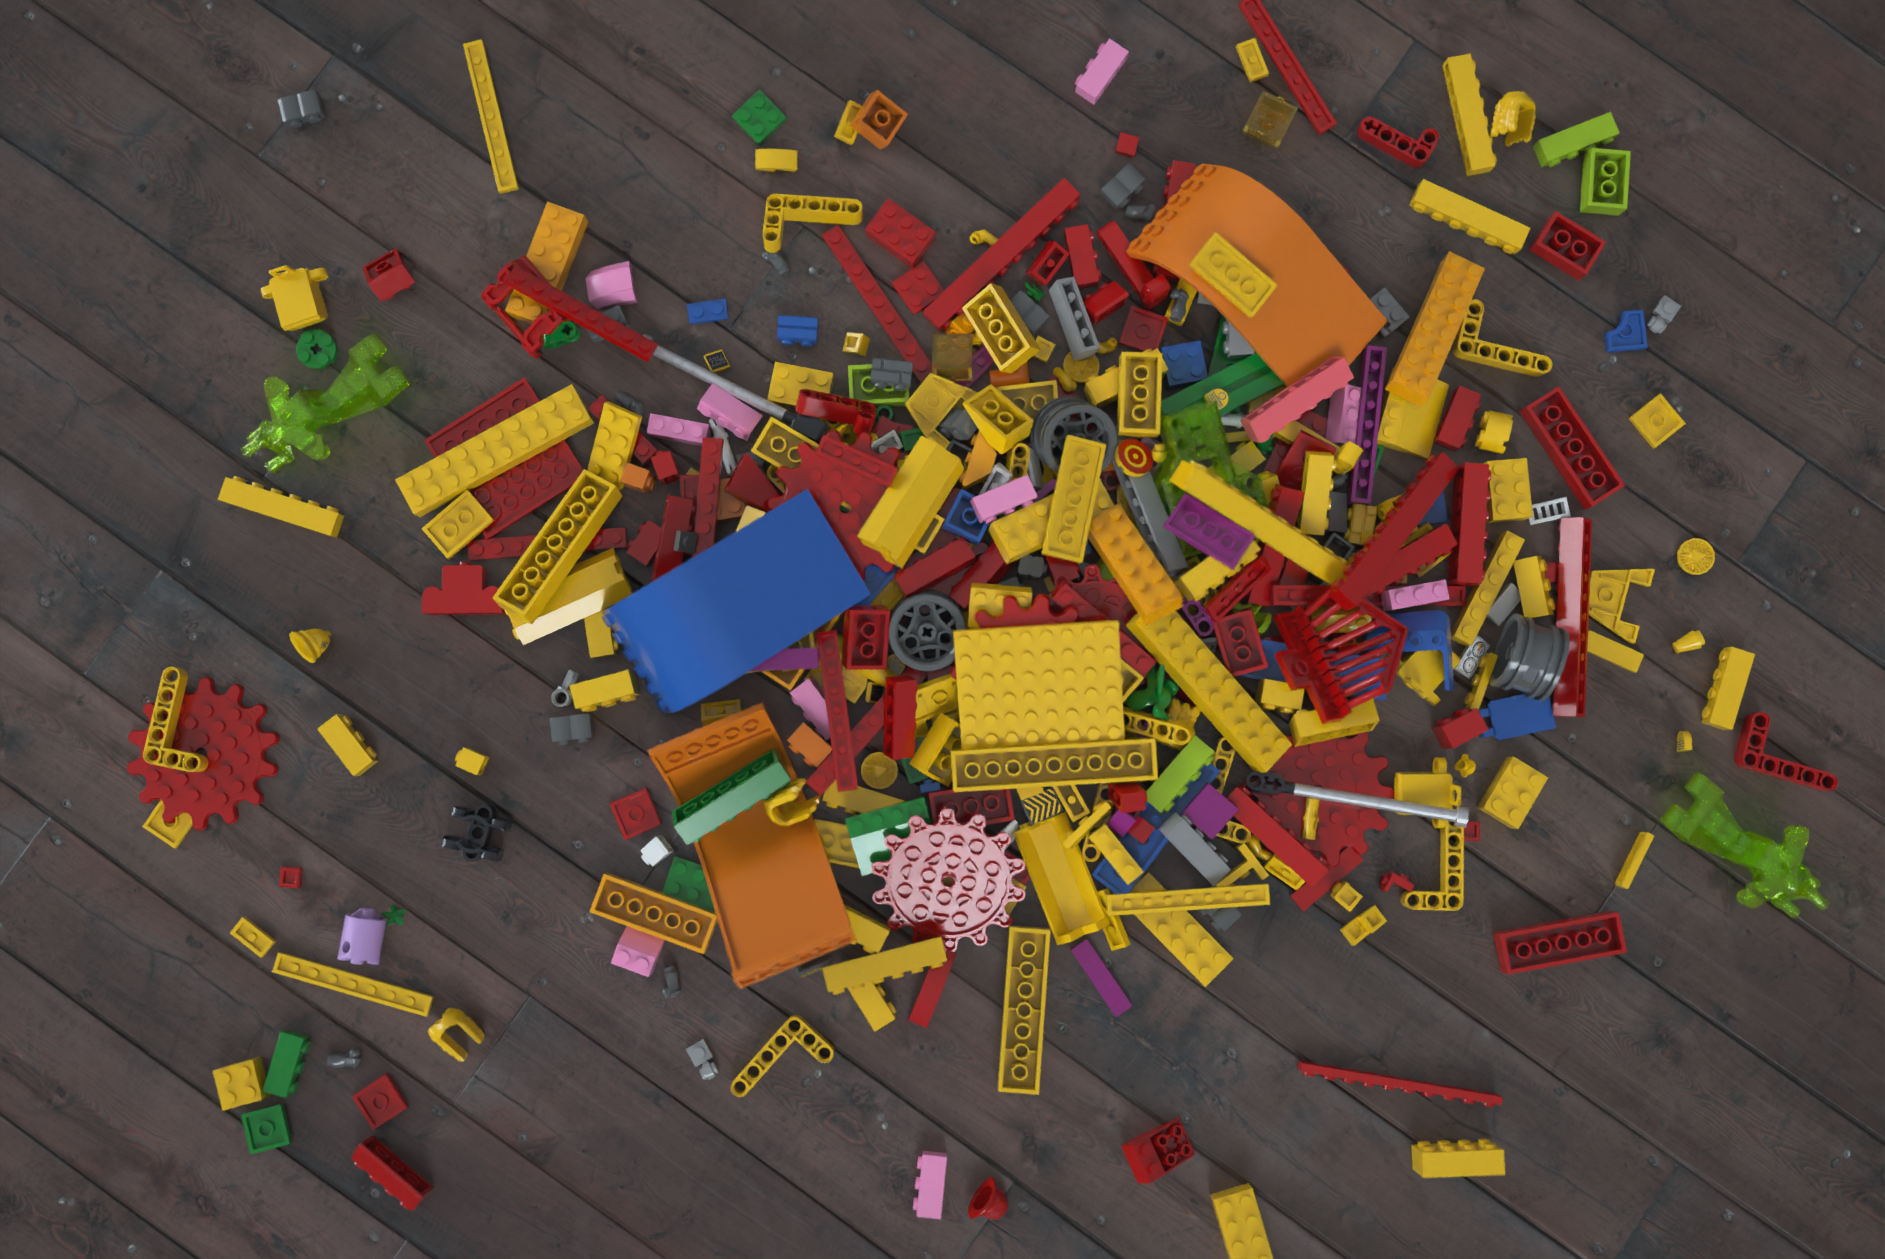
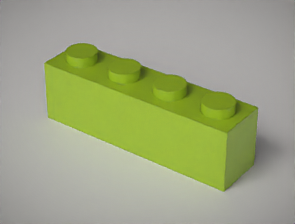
[1533,112,1620,167]
[1146,735,1216,813]

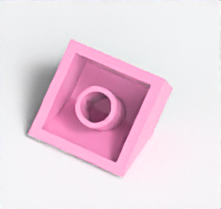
[611,926,665,977]

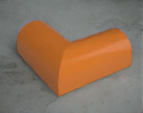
[989,361,1030,388]

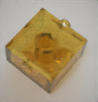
[1242,91,1298,149]
[932,334,974,383]

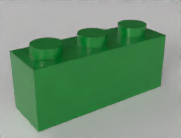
[263,1029,311,1098]

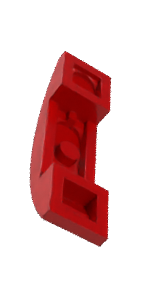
[908,949,957,1028]

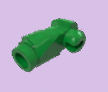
[1255,434,1274,455]

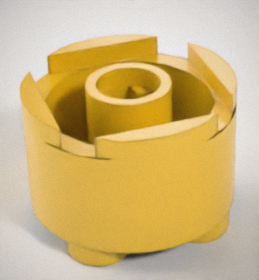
[1475,410,1513,454]

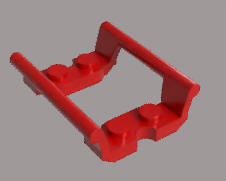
[481,255,569,359]

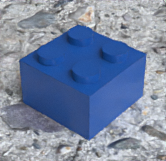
[1160,341,1208,391]
[942,489,988,546]

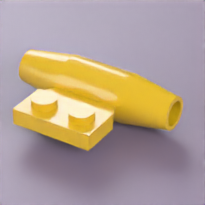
[822,633,898,704]

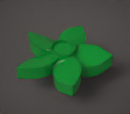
[1025,282,1045,303]
[381,904,406,927]

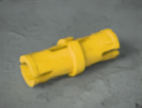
[1302,798,1320,840]

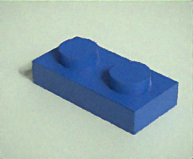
[687,299,729,325]

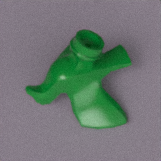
[1125,664,1179,721]

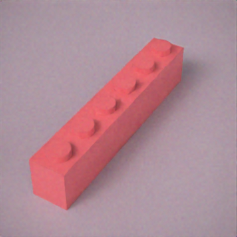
[1240,356,1354,443]

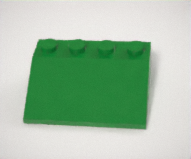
[845,796,932,876]

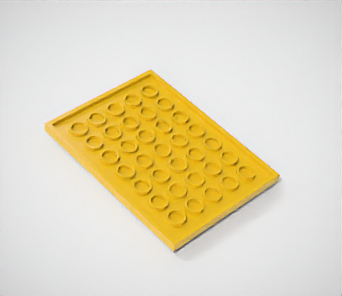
[953,620,1125,750]

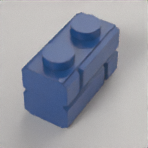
[777,315,819,347]

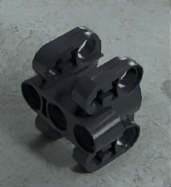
[440,805,513,862]

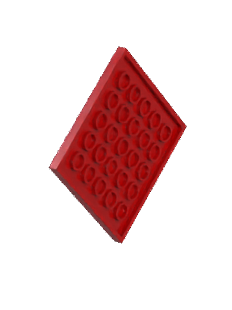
[424,377,584,540]

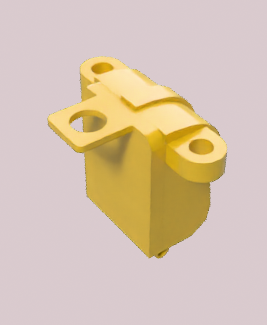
[261,265,328,331]
[1385,650,1461,706]
[1394,757,1461,828]

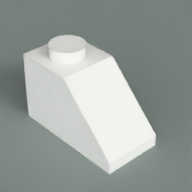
[640,835,674,866]

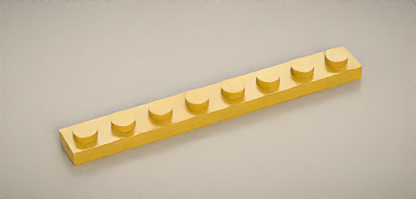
[463,39,519,194]
[1106,884,1270,916]
[272,952,434,1017]

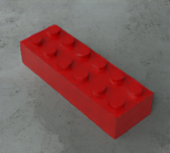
[1519,386,1626,510]
[1447,462,1491,587]
[1493,911,1627,975]

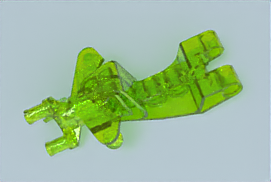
[240,333,410,473]
[1660,772,1830,918]

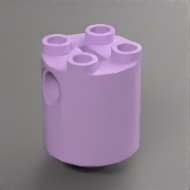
[337,908,387,964]

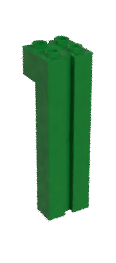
[1160,353,1285,446]

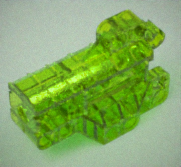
[1152,400,1267,556]

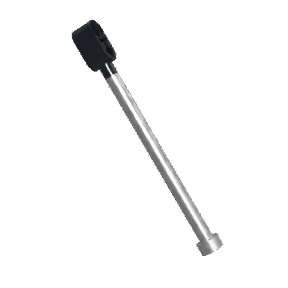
[642,334,831,444]
[1246,772,1469,828]

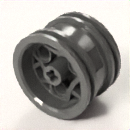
[1030,396,1117,473]
[889,589,966,671]
[1489,613,1570,702]

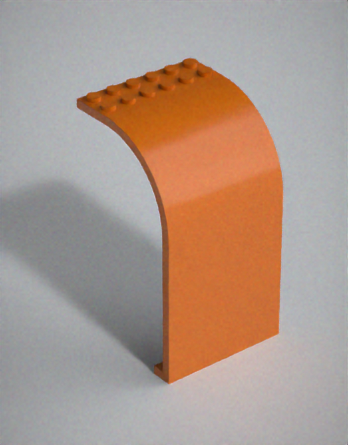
[1126,164,1387,387]
[648,703,856,989]

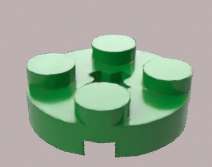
[296,330,338,370]

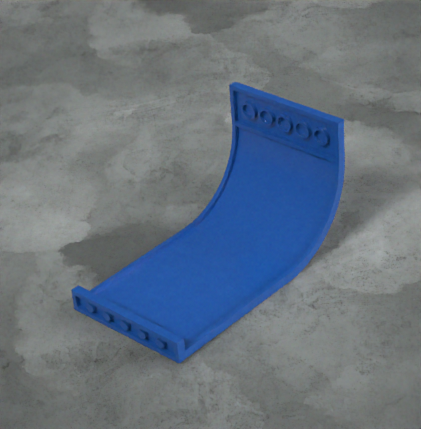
[602,489,871,714]

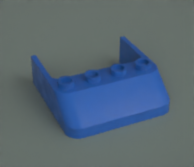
[1366,610,1454,691]

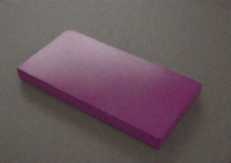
[1163,493,1256,571]

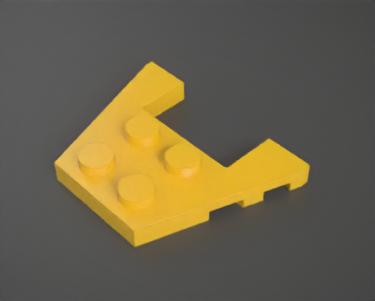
[905,373,978,449]
[1589,569,1655,644]
[915,674,959,740]

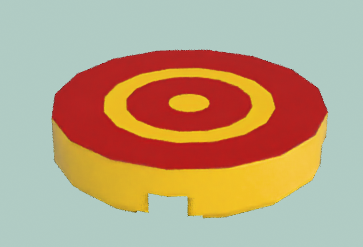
[1114,439,1153,477]

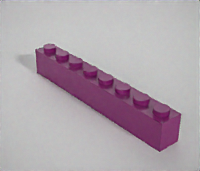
[1347,345,1387,506]

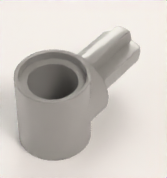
[551,670,579,707]

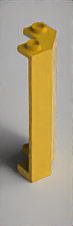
[858,436,965,568]
[504,548,633,645]
[1013,812,1110,945]

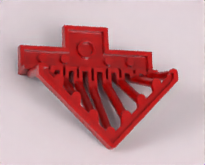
[1273,586,1408,725]

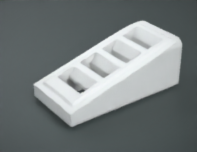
[1529,497,1571,525]

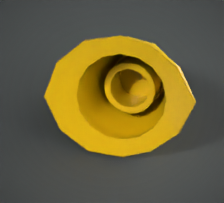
[289,629,332,663]

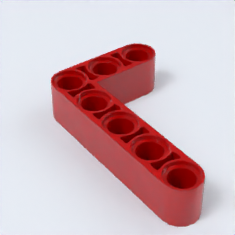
[1096,220,1171,310]
[1734,712,1838,791]

